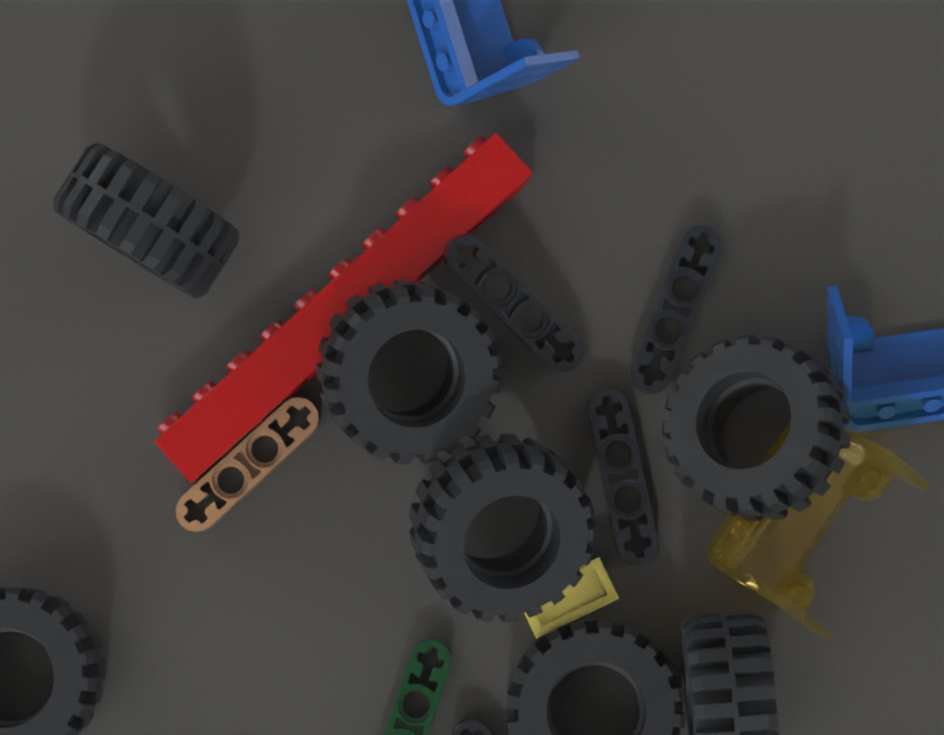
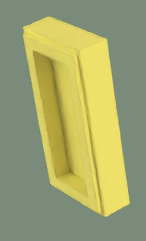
[524,557,619,639]

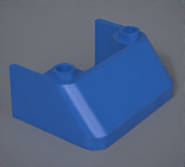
[407,0,580,106]
[827,285,944,432]

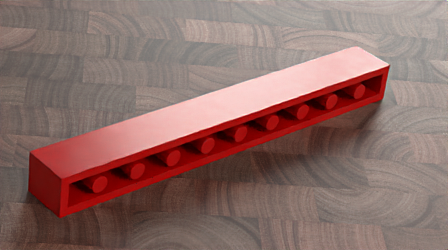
[154,133,533,484]

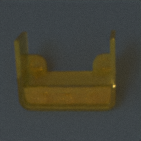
[707,421,931,642]

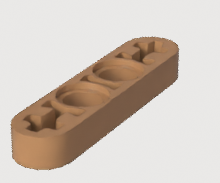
[175,397,320,532]

